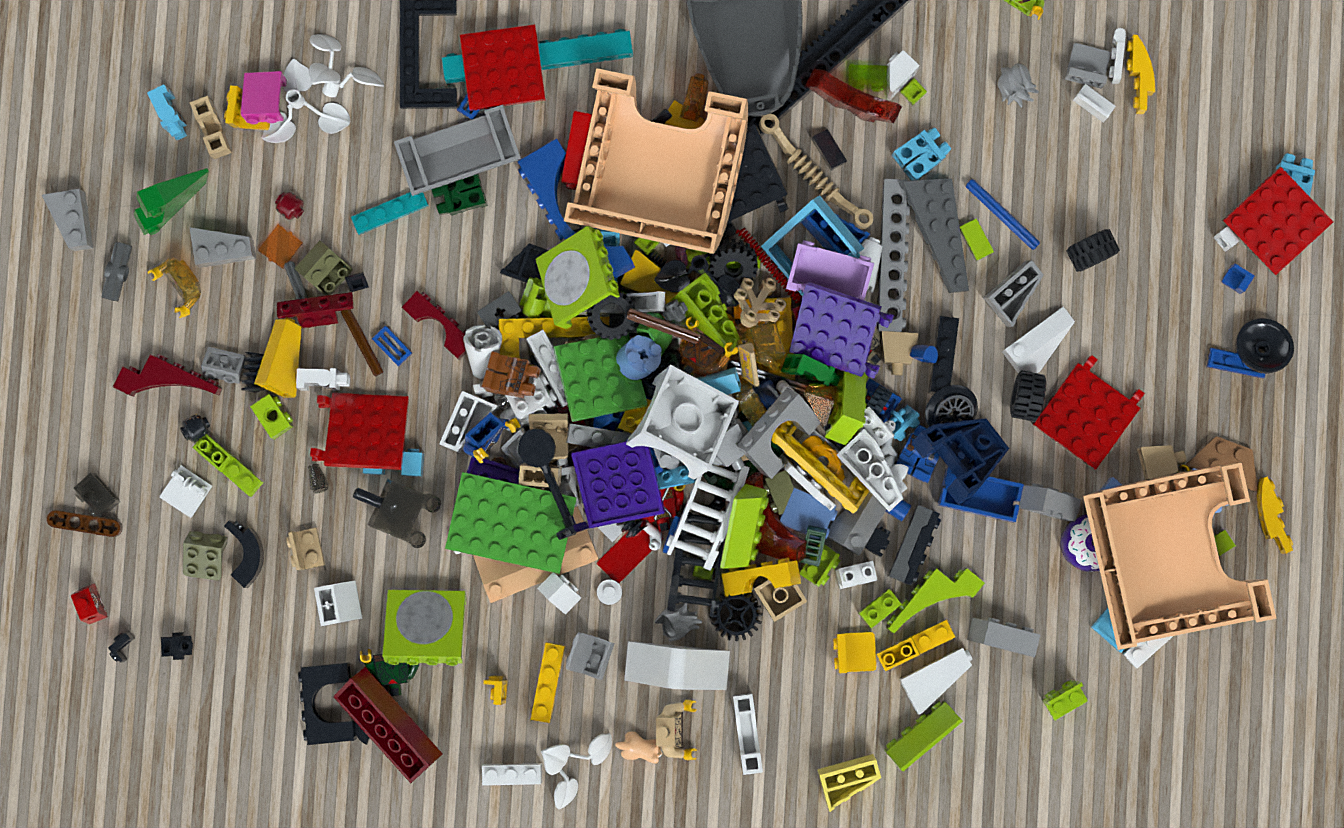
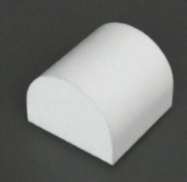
[1214,226,1240,252]

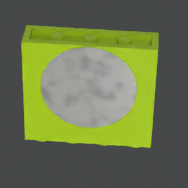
[536,226,620,329]
[383,590,467,666]

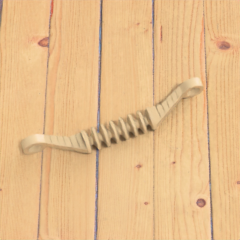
[759,114,873,229]

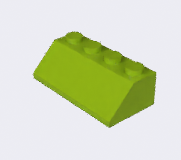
[720,484,769,569]
[884,701,963,771]

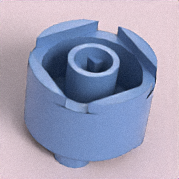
[616,335,661,380]

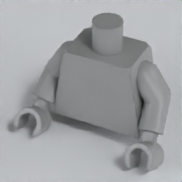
[713,410,748,471]

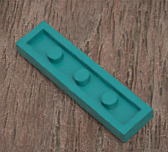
[351,192,429,235]

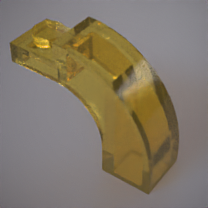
[733,377,766,427]

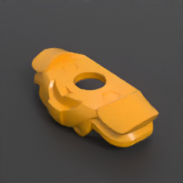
[802,435,845,481]

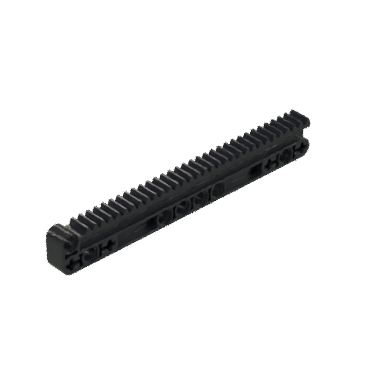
[747,0,911,136]

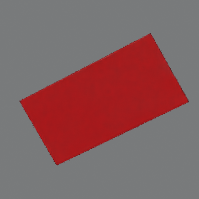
[596,518,663,583]

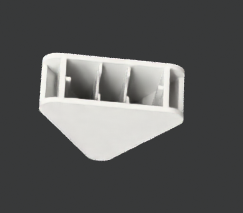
[624,641,730,690]

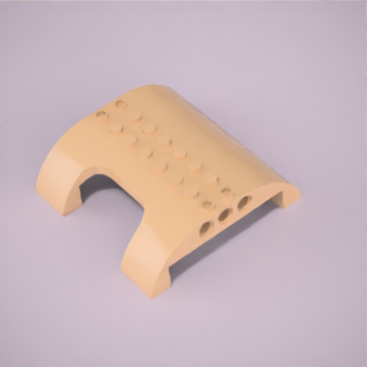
[564,68,748,254]
[1083,463,1277,650]

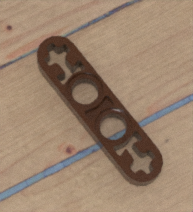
[47,511,123,537]

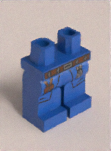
[895,425,940,483]

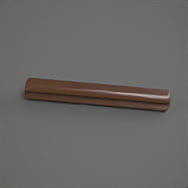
[626,308,701,344]
[341,309,383,377]

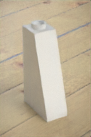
[899,648,972,715]

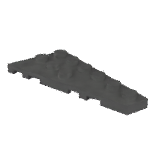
[899,178,969,293]

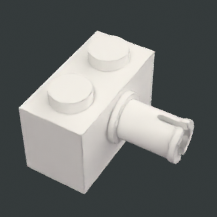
[537,572,581,615]

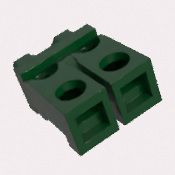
[431,174,488,216]

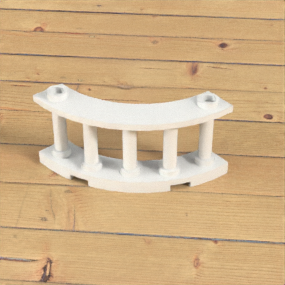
[666,464,749,570]

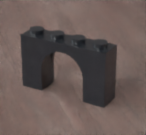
[298,662,357,745]

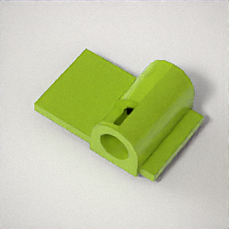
[519,277,553,318]

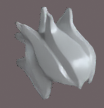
[998,63,1039,108]
[654,603,702,641]

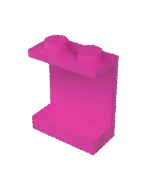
[241,71,287,124]

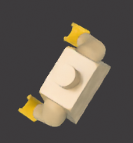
[656,700,697,760]

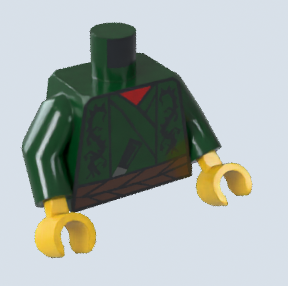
[360,649,419,696]

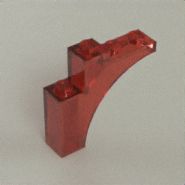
[806,69,902,124]
[744,472,807,563]

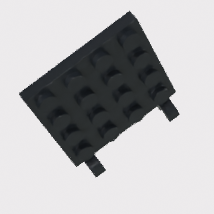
[725,124,789,237]

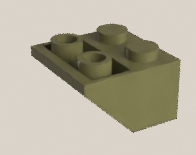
[294,240,353,296]
[762,470,794,516]

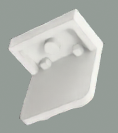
[506,374,558,419]

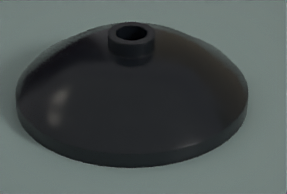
[1236,318,1294,374]

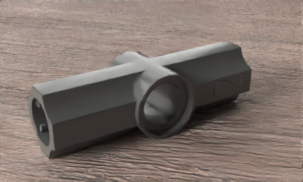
[101,242,132,302]

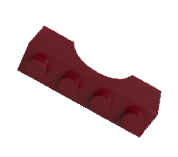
[401,291,467,361]

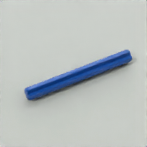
[966,179,1040,250]

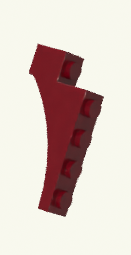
[112,353,222,397]

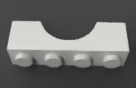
[733,693,763,775]

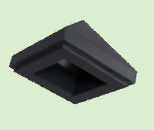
[345,272,369,292]

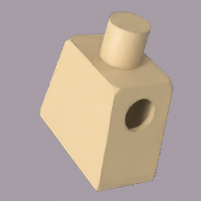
[880,331,918,376]
[1137,445,1186,480]

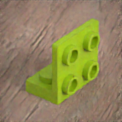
[1042,680,1088,720]

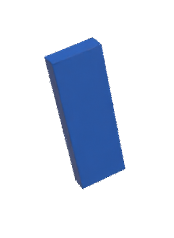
[1207,348,1265,379]

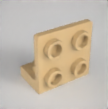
[286,528,325,570]

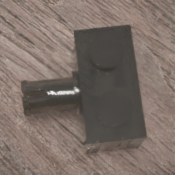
[73,472,121,517]

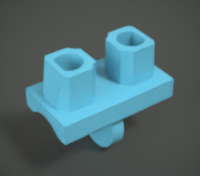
[890,404,920,441]

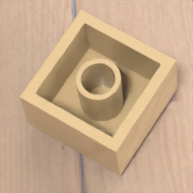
[754,580,807,622]

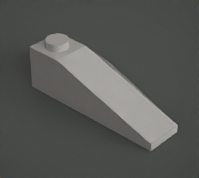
[828,491,886,555]

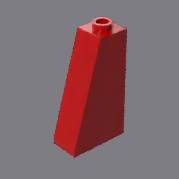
[561,111,592,190]

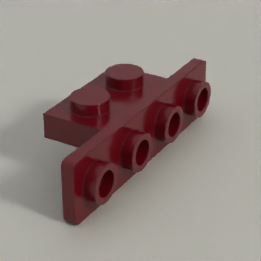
[277,292,354,328]

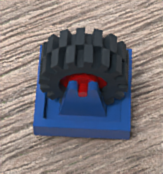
[865,378,902,423]

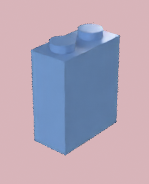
[778,488,838,540]

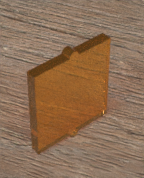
[258,224,303,269]

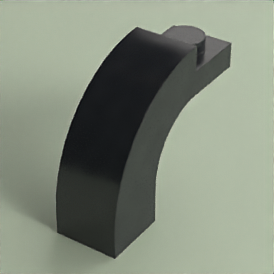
[224,520,264,588]

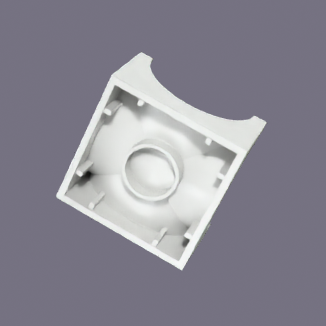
[626,365,739,480]

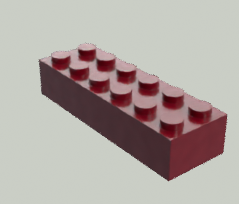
[333,667,443,784]

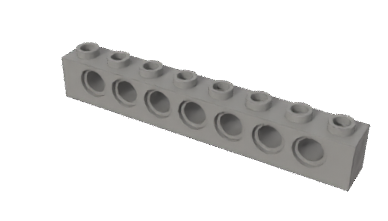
[877,179,910,333]

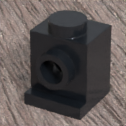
[864,526,891,557]

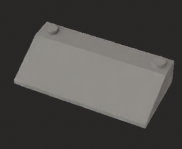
[394,105,521,196]

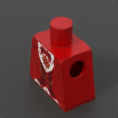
[71,583,108,625]

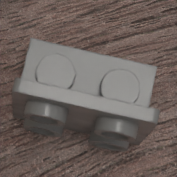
[1065,43,1111,89]

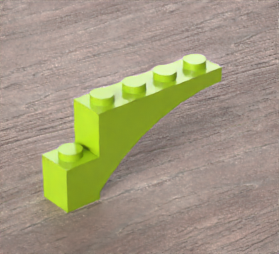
[886,568,985,634]

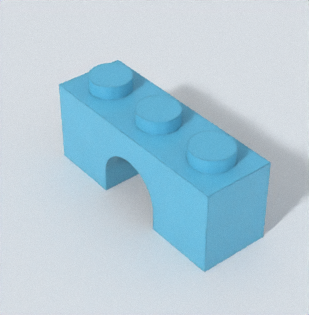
[363,449,424,477]

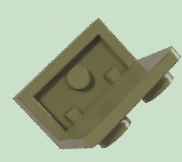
[183,531,227,581]

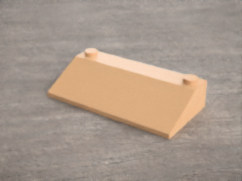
[473,506,599,603]

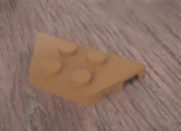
[1186,436,1258,492]

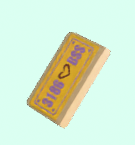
[738,343,759,386]

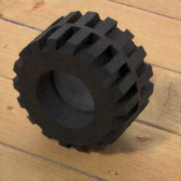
[1066,229,1120,272]
[587,290,636,340]
[1010,370,1046,422]

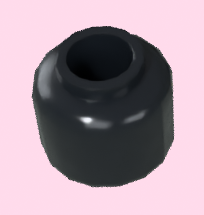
[180,414,210,442]

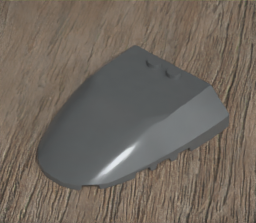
[686,0,803,117]

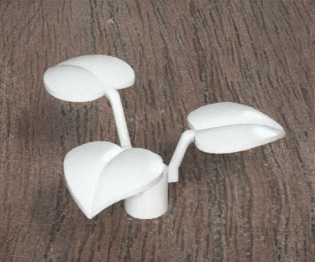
[309,34,384,97]
[262,59,351,143]
[541,733,612,810]

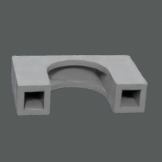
[737,388,822,479]

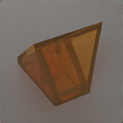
[804,386,837,427]

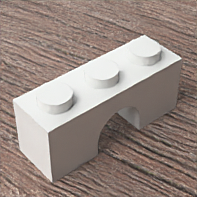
[482,763,542,785]

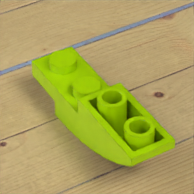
[192,434,264,497]

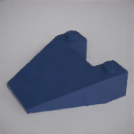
[912,418,1009,505]

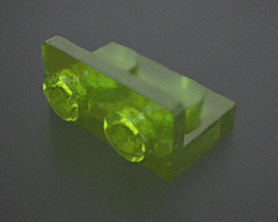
[848,64,887,92]

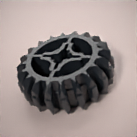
[710,593,763,641]

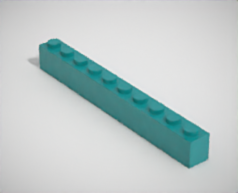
[442,29,633,84]

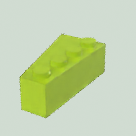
[825,369,868,445]

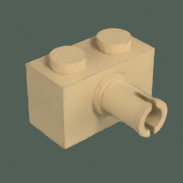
[519,463,562,491]

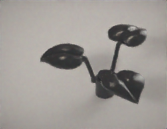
[654,230,740,307]

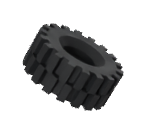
[709,239,758,287]

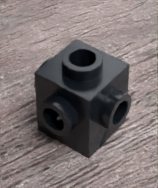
[161,632,193,660]

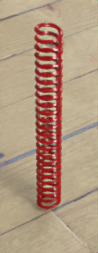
[736,227,802,304]

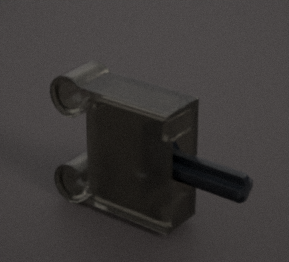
[353,478,441,548]

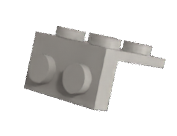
[566,632,615,680]

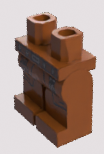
[482,351,541,398]

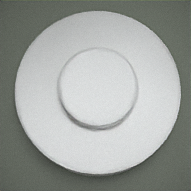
[597,580,622,605]

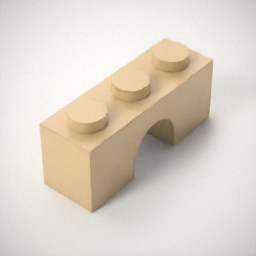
[190,96,232,160]

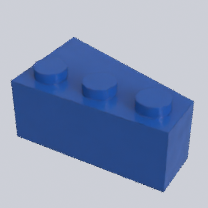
[801,209,870,255]

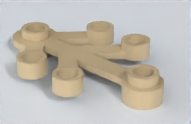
[734,278,786,327]

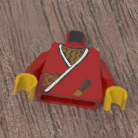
[642,485,685,532]

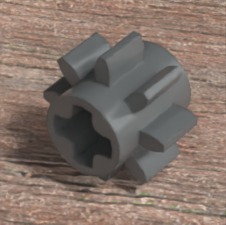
[663,299,688,323]

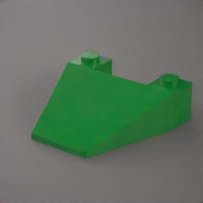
[134,168,209,235]

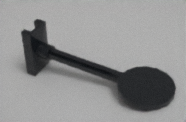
[518,428,589,540]

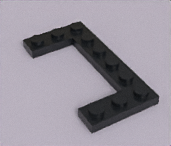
[400,0,458,109]

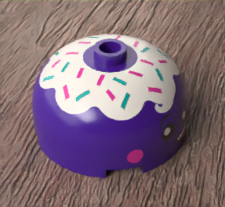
[1060,514,1100,572]

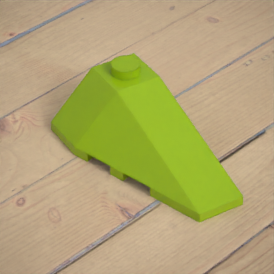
[670,273,741,351]

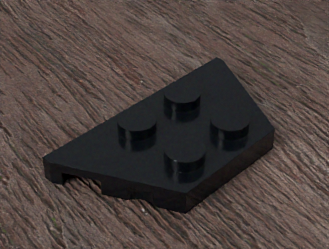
[500,243,549,283]

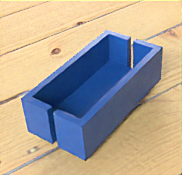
[937,467,1024,523]

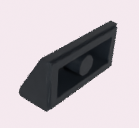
[811,129,847,171]

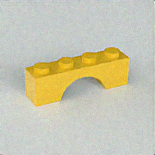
[722,558,801,597]
[530,642,566,723]

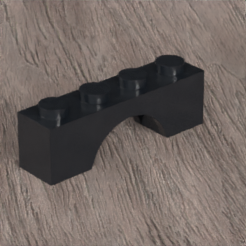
[928,316,959,394]

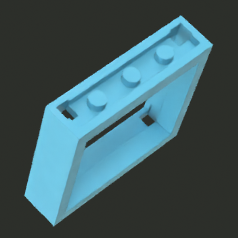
[761,195,864,296]

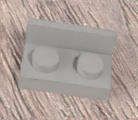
[201,347,246,384]

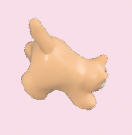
[615,731,662,764]

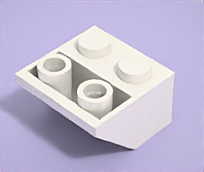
[314,580,362,626]

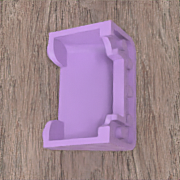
[786,240,874,300]

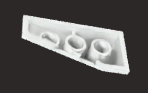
[1002,306,1075,373]
[837,428,904,512]

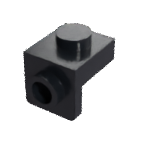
[108,632,135,663]

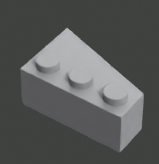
[190,227,256,268]
[983,260,1044,327]
[967,617,1040,657]

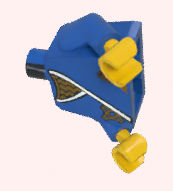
[463,412,521,463]

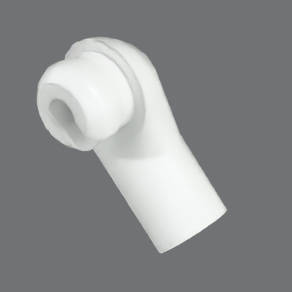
[881,437,898,462]
[643,522,662,550]

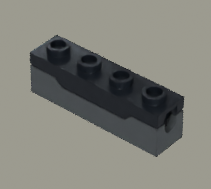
[888,505,941,585]

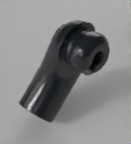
[699,495,726,514]

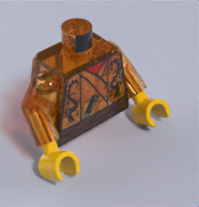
[679,317,738,377]

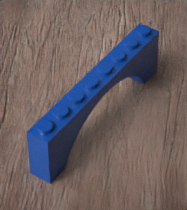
[517,138,635,279]

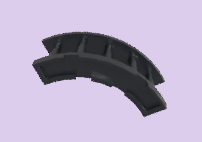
[667,503,726,617]

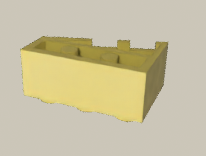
[817,754,881,812]

